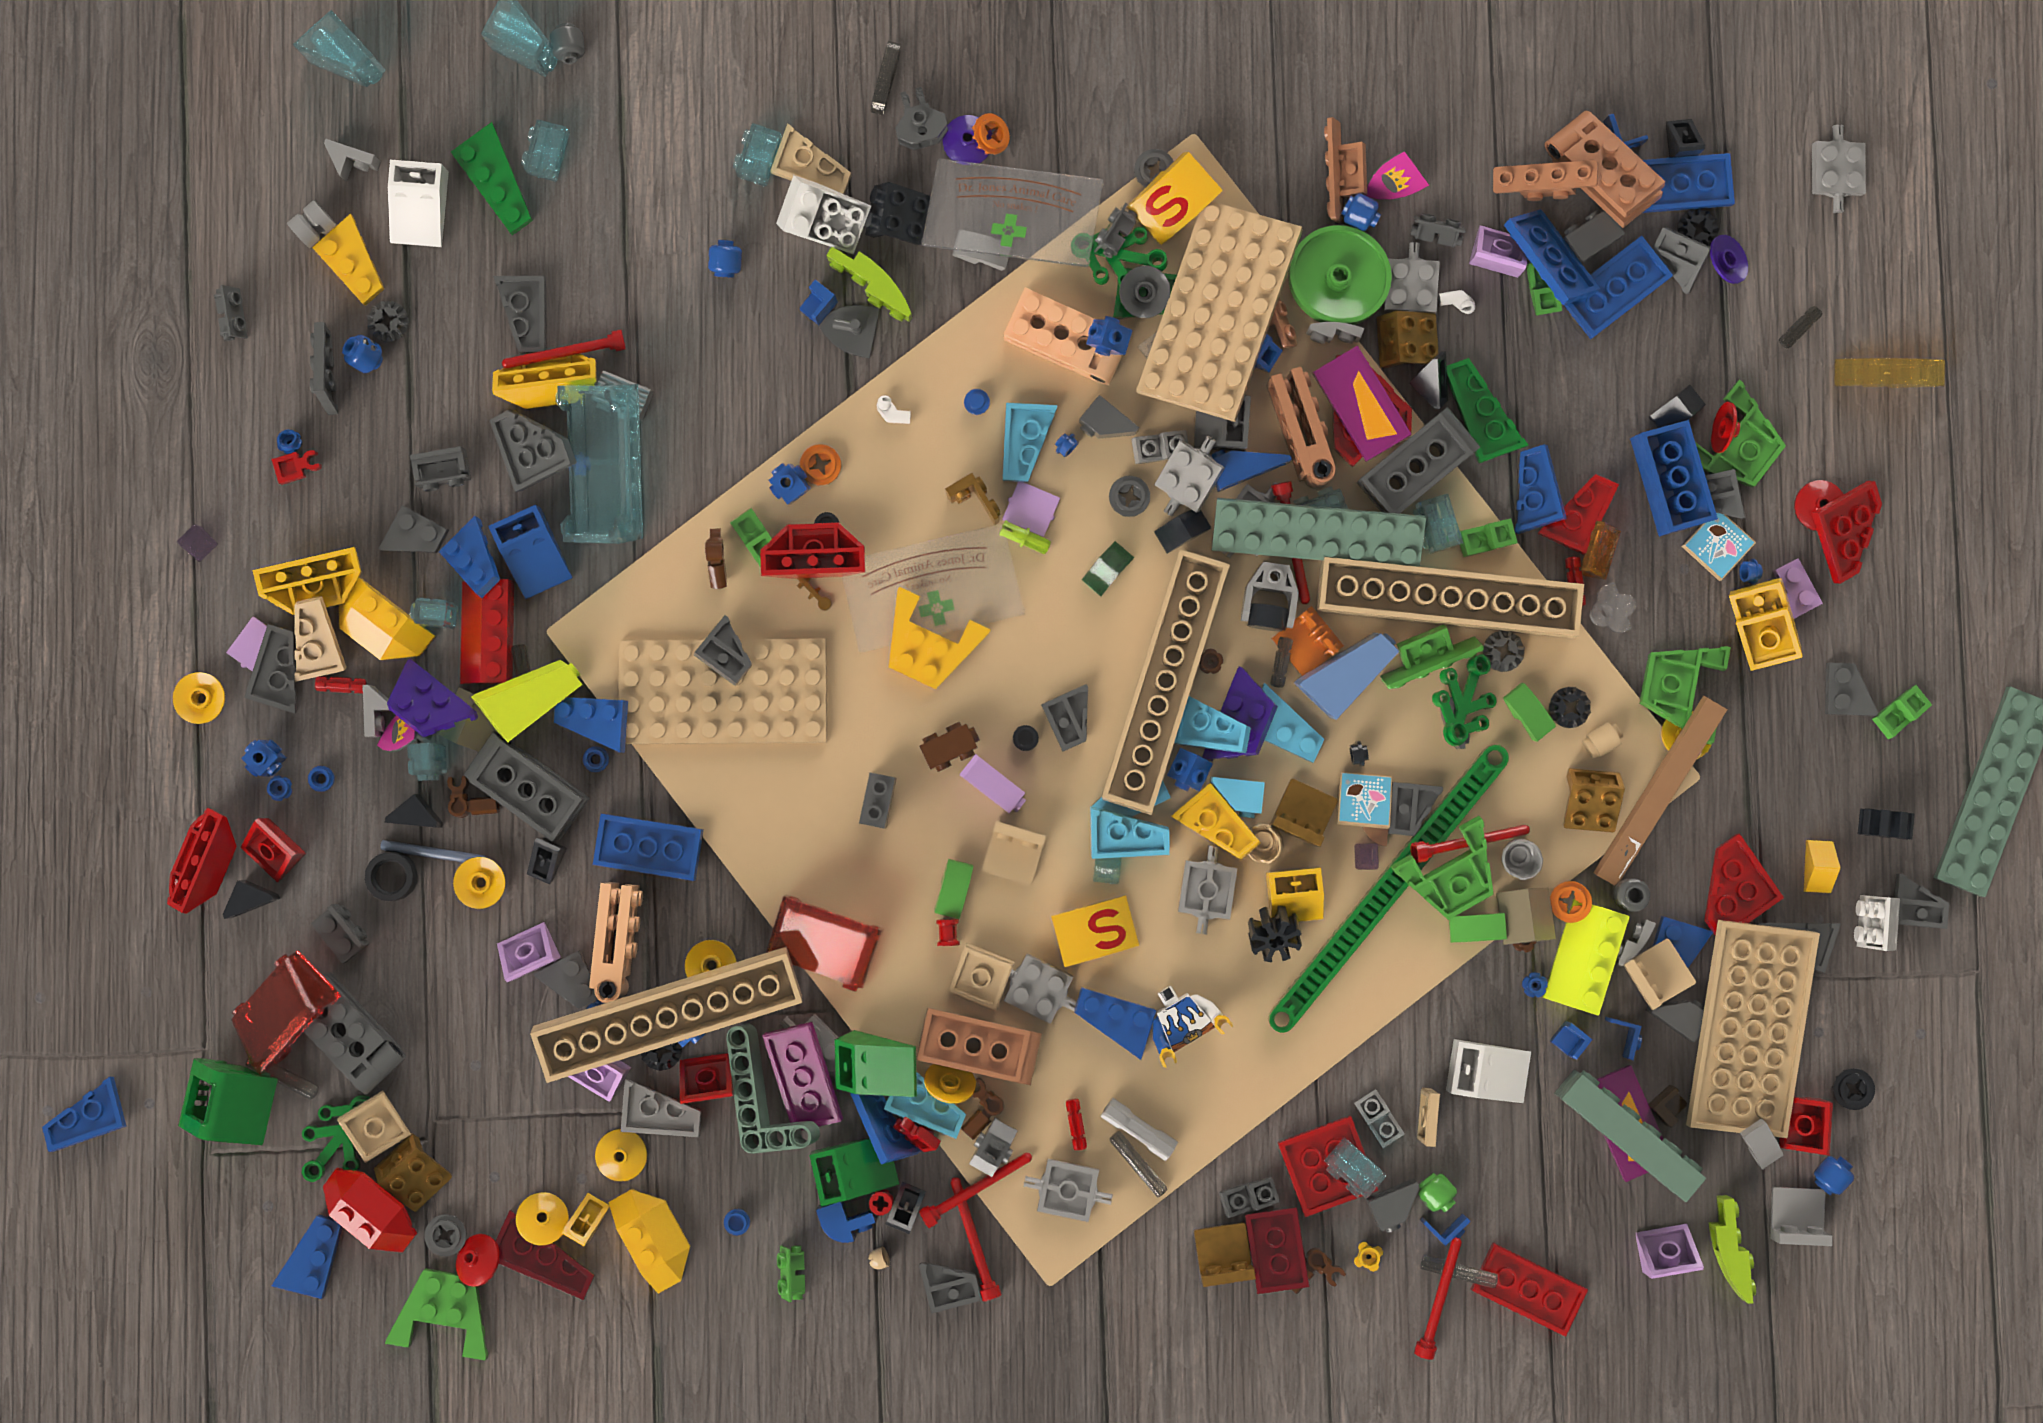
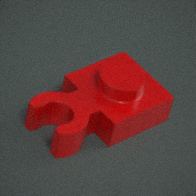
[271,450,322,485]
[893,1117,941,1152]

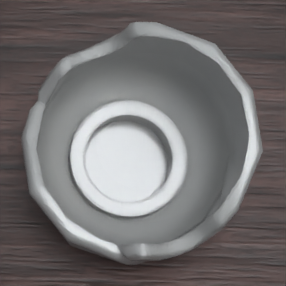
[1501,838,1543,880]

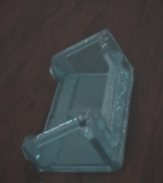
[556,384,643,544]

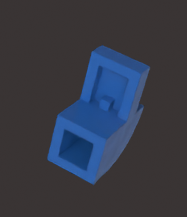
[816,1201,877,1243]

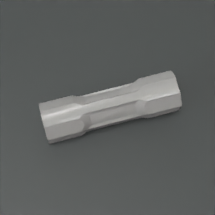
[1100,1098,1178,1161]

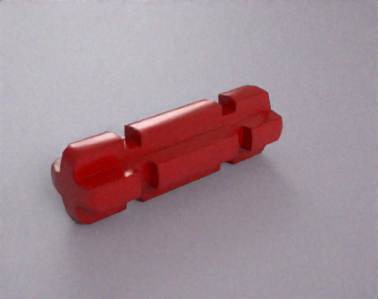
[1565,556,1586,606]
[315,676,367,694]
[1066,1098,1087,1150]

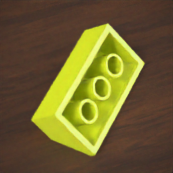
[1542,899,1630,1016]

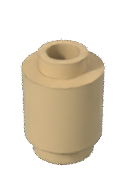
[1582,722,1623,758]

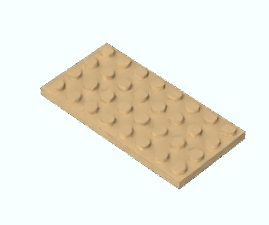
[1136,202,1303,422]
[619,639,827,744]
[1686,920,1820,1138]

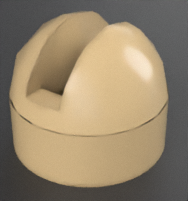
[868,1246,890,1269]

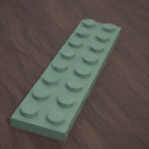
[1212,498,1426,567]
[1933,686,2043,897]

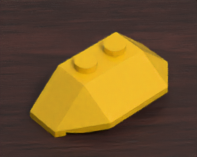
[492,354,597,409]
[252,547,361,615]
[339,577,436,660]
[608,1189,691,1294]

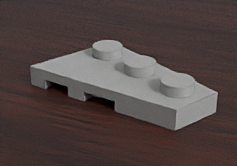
[621,1079,702,1137]

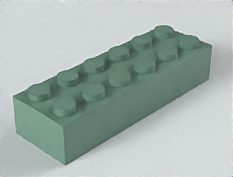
[1554,1070,1707,1202]

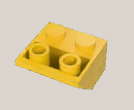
[1266,867,1324,922]

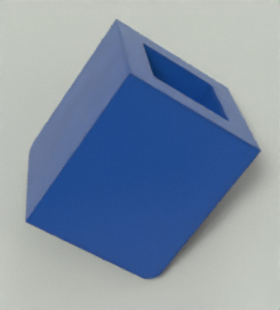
[800,280,838,325]
[1550,1021,1593,1060]

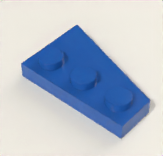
[439,516,500,598]
[554,697,628,753]
[1652,916,1713,968]
[1074,987,1156,1060]
[42,1076,127,1152]
[850,1093,921,1165]
[272,1215,342,1299]

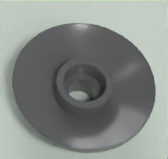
[1119,266,1170,318]

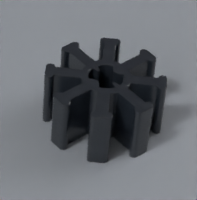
[1858,808,1915,840]
[1248,905,1302,963]

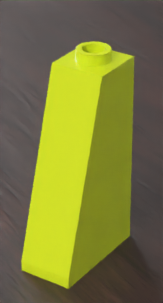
[471,660,582,742]

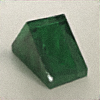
[1082,541,1135,597]

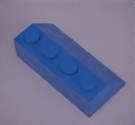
[1630,420,1718,537]

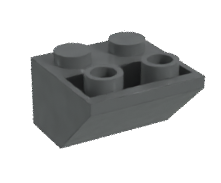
[1194,395,1251,452]

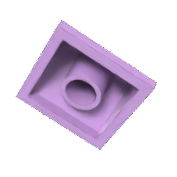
[1469,225,1527,278]
[497,922,561,982]
[568,1060,631,1102]
[1636,1224,1704,1279]

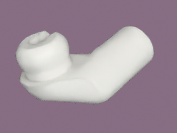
[1438,290,1476,314]
[876,395,911,424]

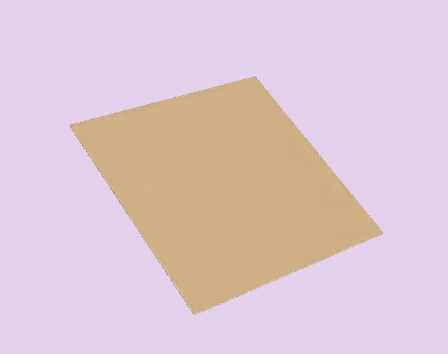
[547,134,1700,1286]

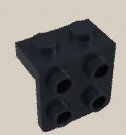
[865,182,932,245]

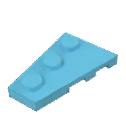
[1262,683,1324,763]

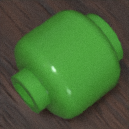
[1418,1172,1457,1213]

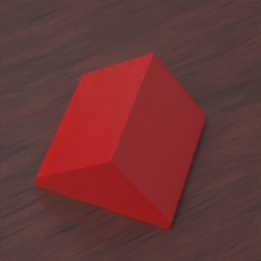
[240,818,306,883]
[680,1053,734,1104]
[1779,1096,1833,1155]

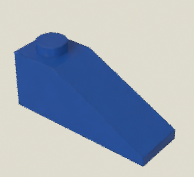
[1211,450,1292,492]

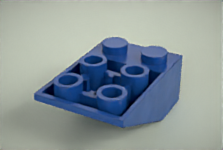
[488,505,573,599]

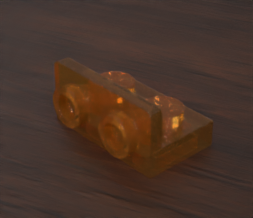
[1581,521,1621,580]

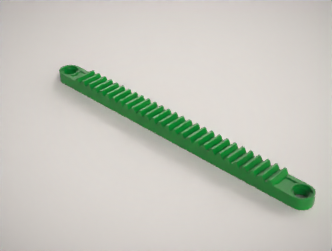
[1268,745,1509,1033]

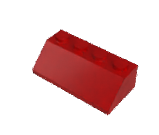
[460,579,514,684]

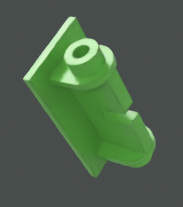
[777,1245,805,1302]

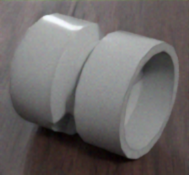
[287,200,337,249]

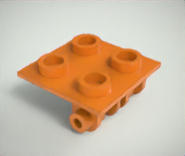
[1271,606,1344,676]

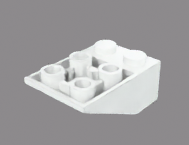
[388,160,449,247]
[776,175,871,254]
[1854,895,1900,951]
[1446,1039,1531,1103]

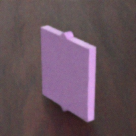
[1002,482,1060,537]
[226,616,267,671]

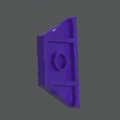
[387,659,478,737]
[1202,666,1278,761]

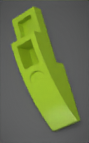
[826,247,912,322]
[1708,1195,1756,1304]

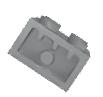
[1770,1187,1832,1246]

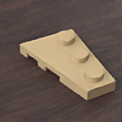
[770,123,852,195]
[294,596,346,682]

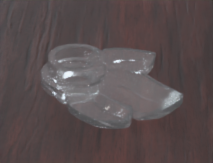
[1590,582,1637,633]

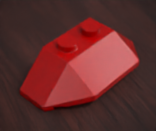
[760,523,866,579]
[167,808,237,914]
[323,1168,417,1253]

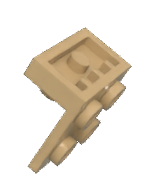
[982,821,1046,885]
[1623,939,1696,1010]

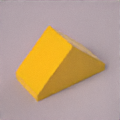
[1804,840,1840,893]
[562,1193,610,1246]

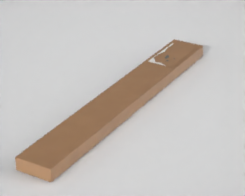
[1593,695,1728,885]

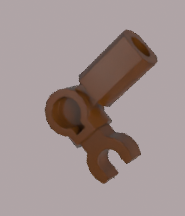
[705,528,727,589]
[447,776,500,818]
[961,1078,1004,1140]
[1291,1248,1346,1294]

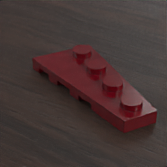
[496,1210,595,1300]

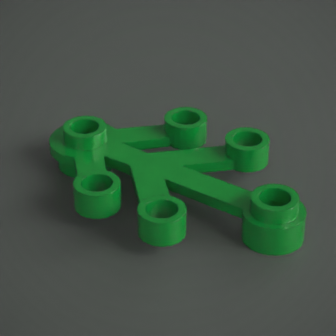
[1071,224,1168,287]
[1432,654,1497,746]
[302,1095,371,1182]

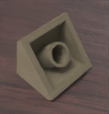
[438,687,497,752]
[1496,888,1556,945]

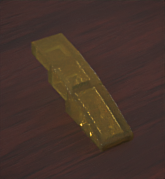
[1835,358,1945,388]

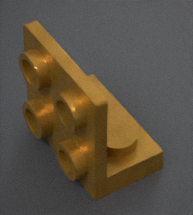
[1377,311,1439,368]
[945,473,1001,525]
[1563,768,1625,833]
[1270,779,1338,847]
[374,1133,452,1212]
[1194,1222,1256,1287]

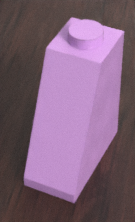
[960,754,1026,814]

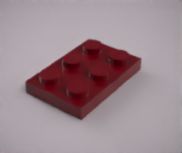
[1245,1207,1310,1294]

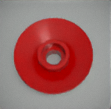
[1711,402,1740,453]
[1794,480,1844,531]
[456,1234,500,1287]

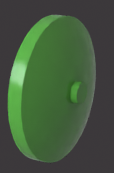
[1288,225,1392,325]

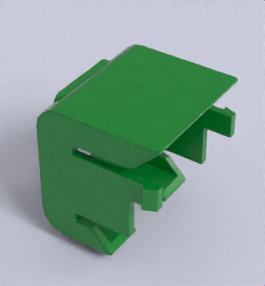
[178,1058,278,1145]

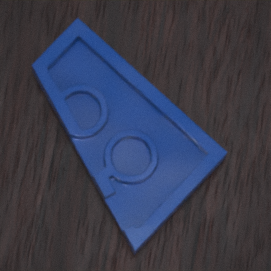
[1515,444,1567,534]

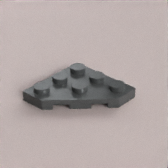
[490,410,577,492]

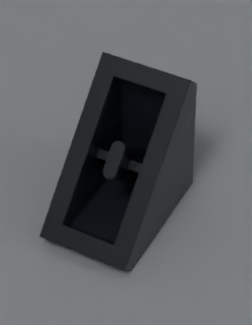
[1666,119,1705,158]
[1410,351,1448,409]
[1649,385,1706,428]
[1154,509,1212,554]
[385,794,443,828]
[527,838,567,884]
[223,880,280,919]
[885,1181,926,1234]

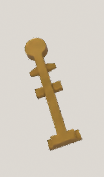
[796,578,831,611]

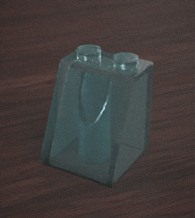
[481,0,558,77]
[293,10,386,87]

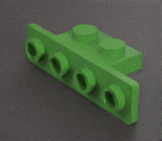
[1380,624,1484,689]

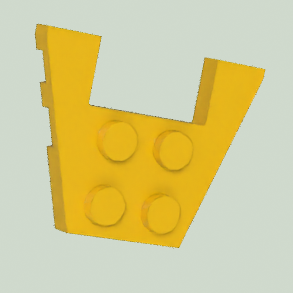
[889,586,991,689]

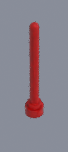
[502,329,626,369]
[1271,481,1310,605]
[1410,825,1530,863]
[919,1152,1032,1228]
[950,1177,1002,1301]
[1414,1237,1462,1360]

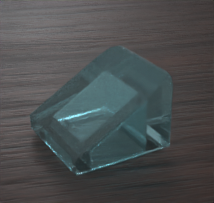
[1093,857,1121,884]

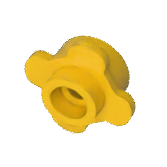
[1354,1242,1383,1272]

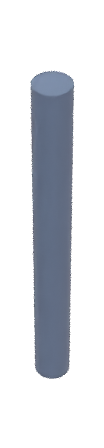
[381,840,485,862]

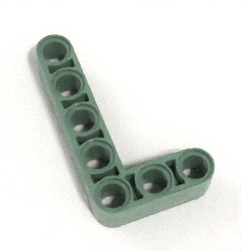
[727,1023,820,1154]

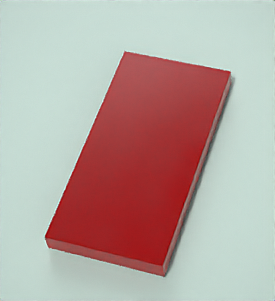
[1471,1243,1588,1337]

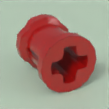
[936,919,960,946]
[869,1189,894,1216]

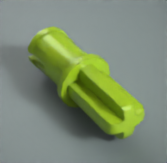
[999,520,1051,554]

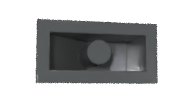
[1079,395,1139,439]
[1646,1000,1704,1042]
[1366,1179,1419,1232]

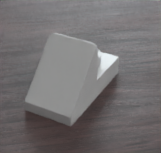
[324,139,381,181]
[363,685,390,738]

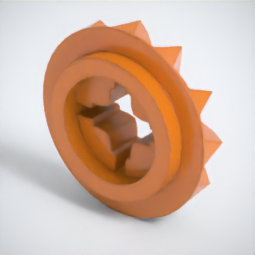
[972,113,1010,155]
[800,444,841,486]
[1550,881,1592,923]

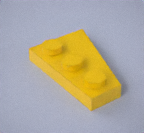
[312,214,384,306]
[1171,783,1261,860]

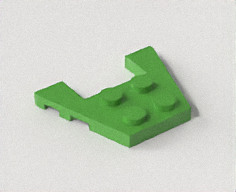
[1695,380,1786,487]
[1639,646,1731,745]
[1390,815,1494,920]
[385,1268,488,1360]

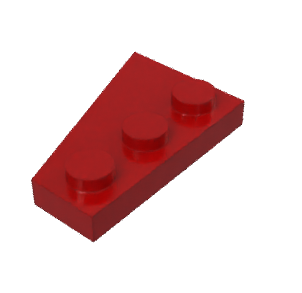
[1538,474,1619,555]

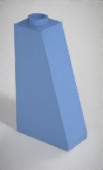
[1294,632,1399,720]

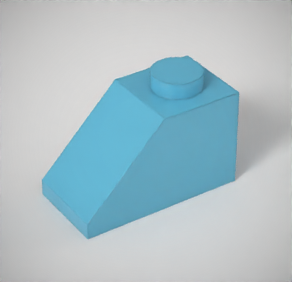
[1210,777,1265,818]

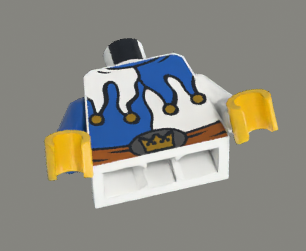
[1153,986,1233,1067]

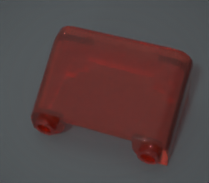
[765,895,884,992]
[231,951,342,1075]

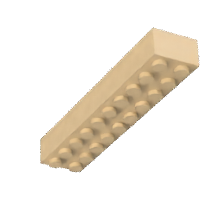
[1102,549,1230,815]
[1316,557,1584,638]
[530,947,802,1083]

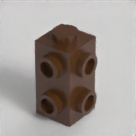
[919,722,980,772]

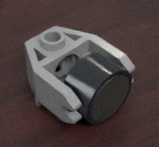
[1241,562,1299,632]

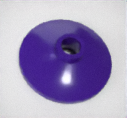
[942,115,992,166]
[1710,235,1748,284]

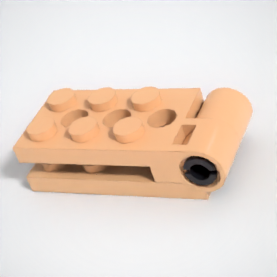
[1004,287,1123,385]
[589,882,643,1003]

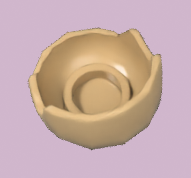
[1248,824,1283,864]

